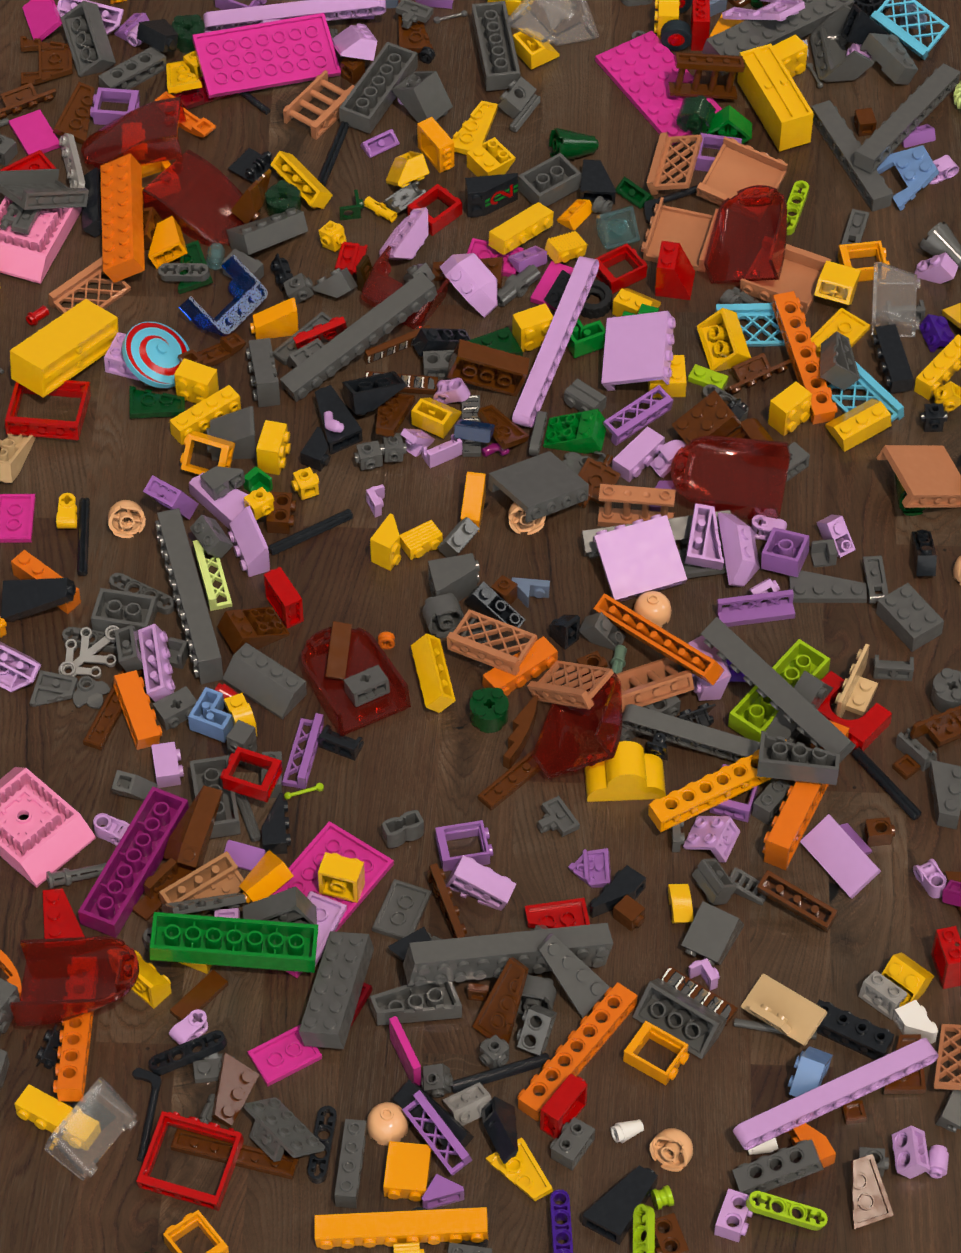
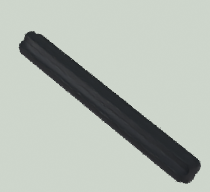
[317,121,349,187]
[77,497,90,576]
[268,509,353,555]
[852,747,922,820]
[451,1053,550,1093]

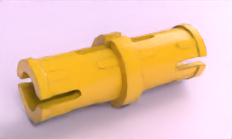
[363,196,398,223]

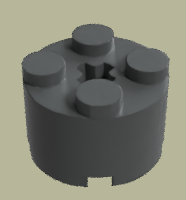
[422,593,464,638]
[930,668,961,713]
[518,974,557,1022]

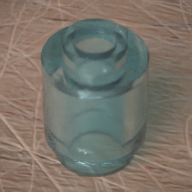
[206,243,225,270]

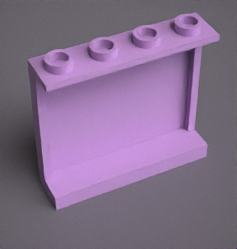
[601,311,676,391]
[593,514,687,602]

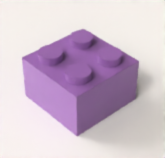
[761,527,809,577]

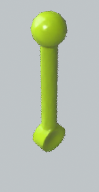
[284,783,324,800]

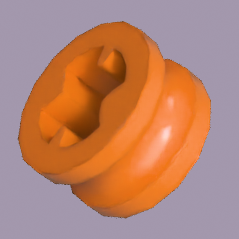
[378,632,395,649]

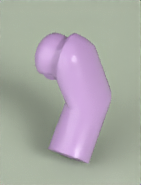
[324,411,344,433]

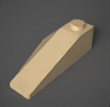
[0,434,36,483]

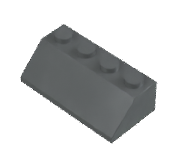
[61,1,116,77]
[222,643,307,720]
[632,978,728,1059]

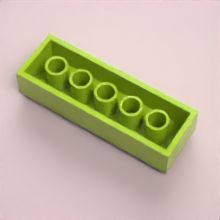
[728,639,830,742]

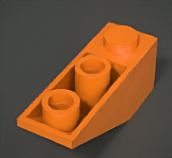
[786,1123,836,1168]

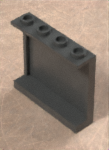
[0,169,89,210]
[488,451,589,523]

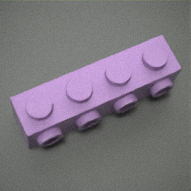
[138,624,175,702]

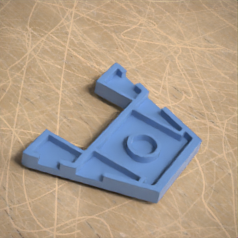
[877,145,939,211]

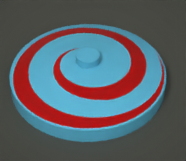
[122,322,190,388]

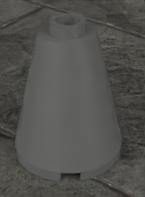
[919,221,961,269]

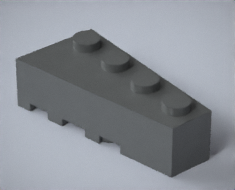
[246,338,280,408]
[757,731,840,785]
[370,982,462,1026]

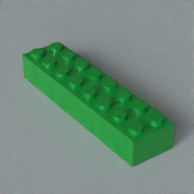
[150,912,318,973]

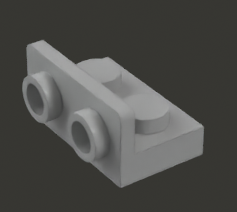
[858,971,908,1020]
[443,1082,491,1126]

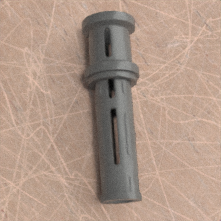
[46,863,107,889]

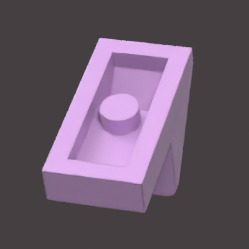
[400,428,435,457]

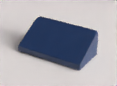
[454,419,495,443]

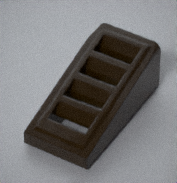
[356,255,377,294]

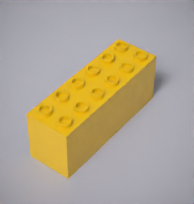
[737,44,814,151]
[10,299,118,398]

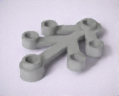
[59,625,119,679]

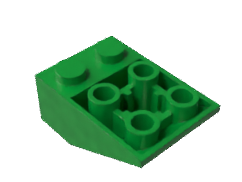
[543,409,606,454]

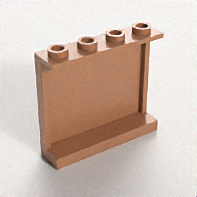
[697,137,788,223]
[641,197,723,273]
[740,236,831,315]
[877,445,961,508]

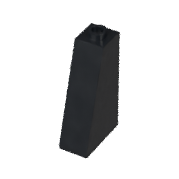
[315,385,363,455]
[1,578,76,622]
[582,1165,658,1245]

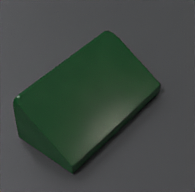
[616,176,654,209]

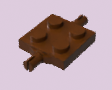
[578,454,621,508]

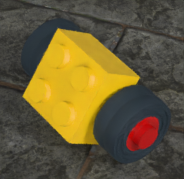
[654,0,692,51]

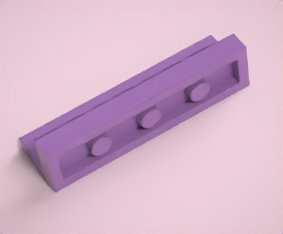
[603,385,673,446]
[716,589,795,627]
[282,713,324,789]
[402,1090,472,1176]

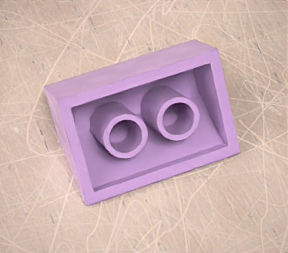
[332,24,377,61]
[227,506,270,577]
[688,636,731,701]

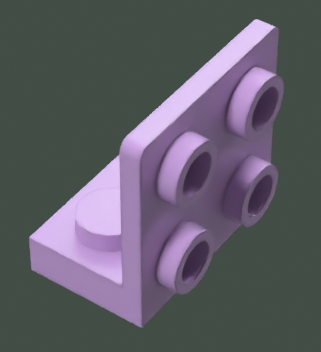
[104,332,139,381]
[683,816,740,862]

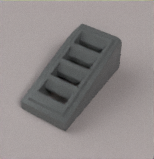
[729,867,767,905]

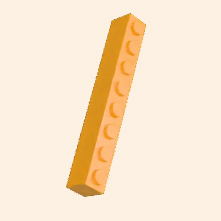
[315,1207,488,1250]

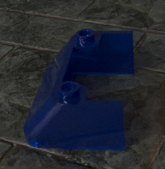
[178,254,268,336]

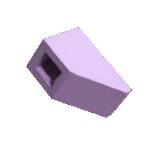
[914,252,958,284]
[816,515,856,558]

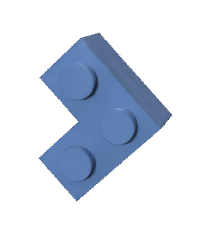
[188,687,233,743]
[788,1046,833,1097]

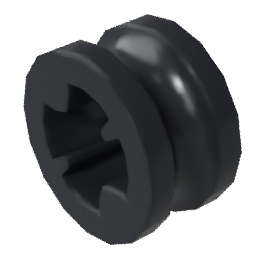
[418,47,436,64]

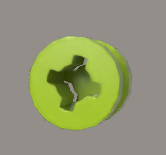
[651,1185,674,1210]

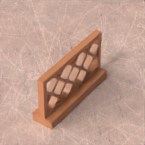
[646,132,703,195]
[48,257,131,314]
[447,609,537,676]
[527,660,614,710]
[934,1024,961,1090]

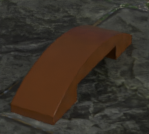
[178,332,246,367]

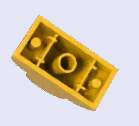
[584,741,666,802]

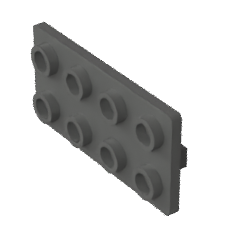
[244,1097,325,1162]

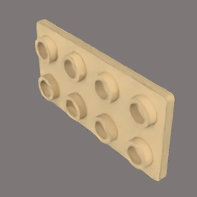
[834,644,878,718]
[741,974,827,1046]

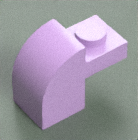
[650,440,696,478]

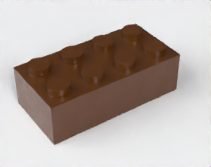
[447,339,530,397]

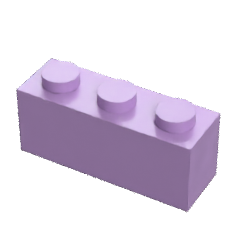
[612,426,665,482]

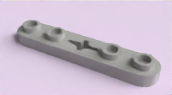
[59,133,85,188]

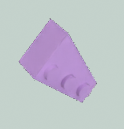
[684,503,724,570]
[445,855,516,911]

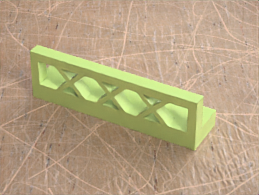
[193,540,232,611]

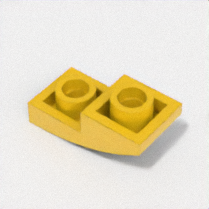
[668,884,694,924]

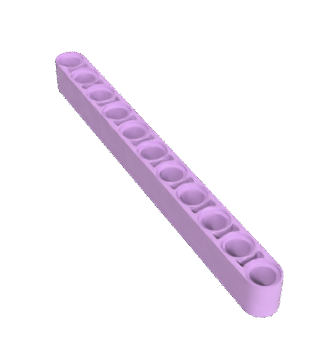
[203,0,386,33]
[512,256,599,428]
[733,1038,939,1150]

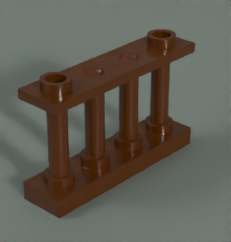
[668,52,745,100]

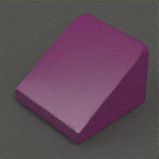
[942,880,961,907]

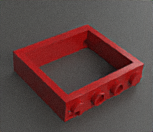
[5,380,91,440]
[136,1111,244,1211]

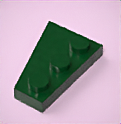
[178,240,213,294]
[130,386,185,419]

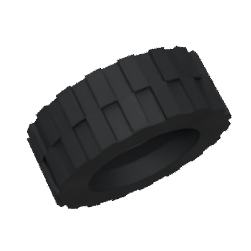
[580,280,612,319]

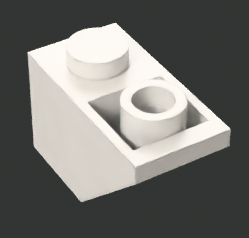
[893,1000,938,1044]

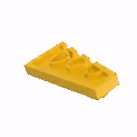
[452,101,498,155]

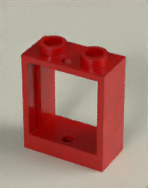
[690,0,710,51]
[407,184,462,236]
[595,243,648,294]
[263,567,304,629]
[220,747,283,802]
[931,926,961,989]
[540,1073,588,1139]

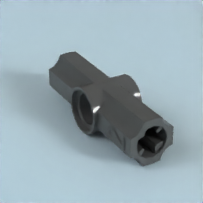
[497,265,541,307]

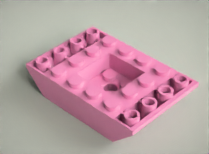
[0,196,82,284]
[0,767,96,888]

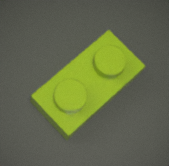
[688,364,729,390]

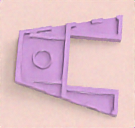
[722,0,805,21]

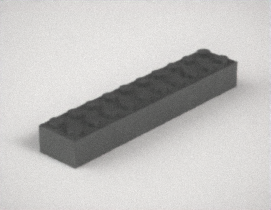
[702,0,855,76]
[155,508,223,684]
[403,923,613,986]

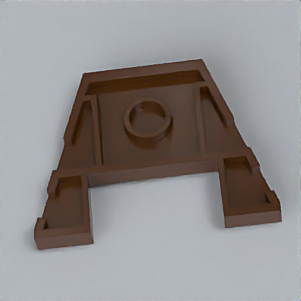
[20,36,73,86]

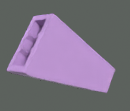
[189,473,249,530]

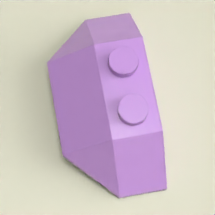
[57,0,124,35]
[379,207,429,260]
[440,253,498,318]
[718,512,760,587]
[0,642,41,692]

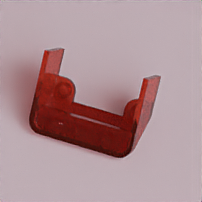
[361,246,450,329]

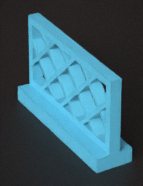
[871,0,950,60]
[715,303,785,347]
[827,361,904,422]

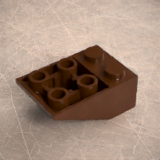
[217,607,290,654]

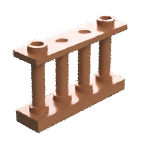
[283,70,355,140]
[597,484,675,527]
[604,657,694,713]

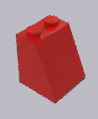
[655,241,695,300]

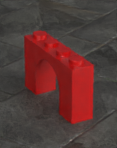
[817,671,892,751]

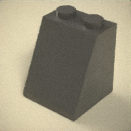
[392,71,453,123]
[207,406,256,461]
[428,553,480,601]
[681,901,744,966]

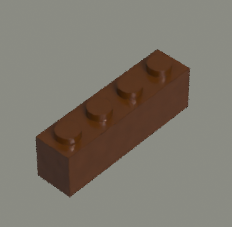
[757,870,838,933]

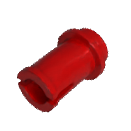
[26,305,49,326]

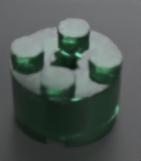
[171,14,205,54]
[676,95,716,135]
[265,180,301,217]

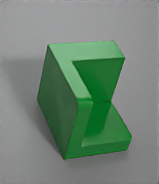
[244,466,273,493]

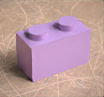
[151,742,184,788]

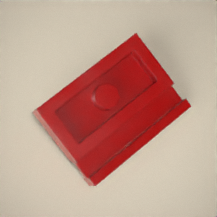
[335,242,368,275]

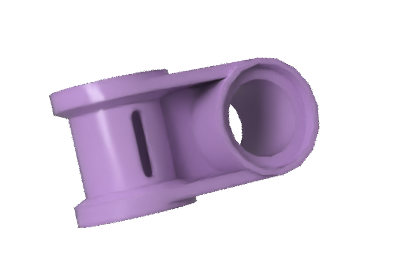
[929,155,959,184]
[433,378,471,404]
[751,515,787,541]
[93,813,130,846]
[913,859,946,899]
[169,1009,208,1045]

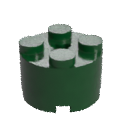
[470,688,509,733]

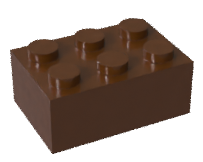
[671,390,741,458]

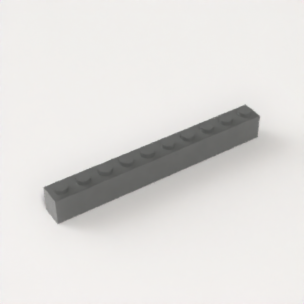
[854,63,961,174]
[280,272,437,402]
[701,617,856,763]

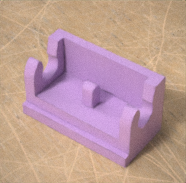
[421,434,462,468]

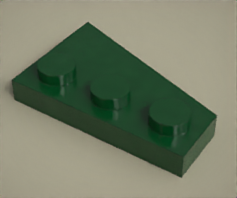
[468,327,523,357]

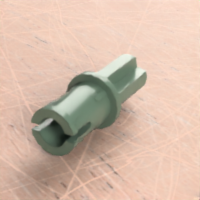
[610,645,627,675]

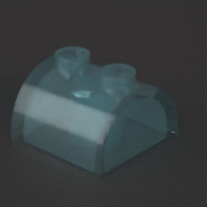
[596,206,640,249]

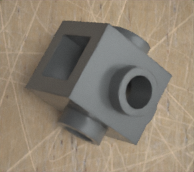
[403,263,435,283]
[283,273,314,304]
[380,433,407,462]
[354,440,383,470]
[479,1034,510,1069]
[421,1063,453,1098]

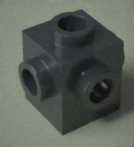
[920,403,947,432]

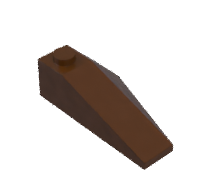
[231,169,272,224]
[163,785,223,868]

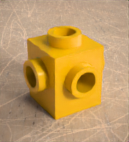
[318,221,347,252]
[933,381,961,413]
[291,467,319,500]
[244,487,275,520]

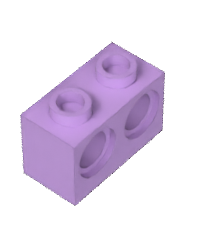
[892,1126,930,1179]
[714,1188,753,1243]

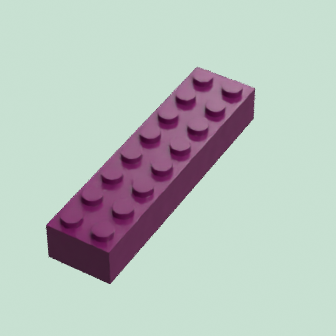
[78,786,189,938]

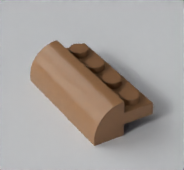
[159,851,244,916]

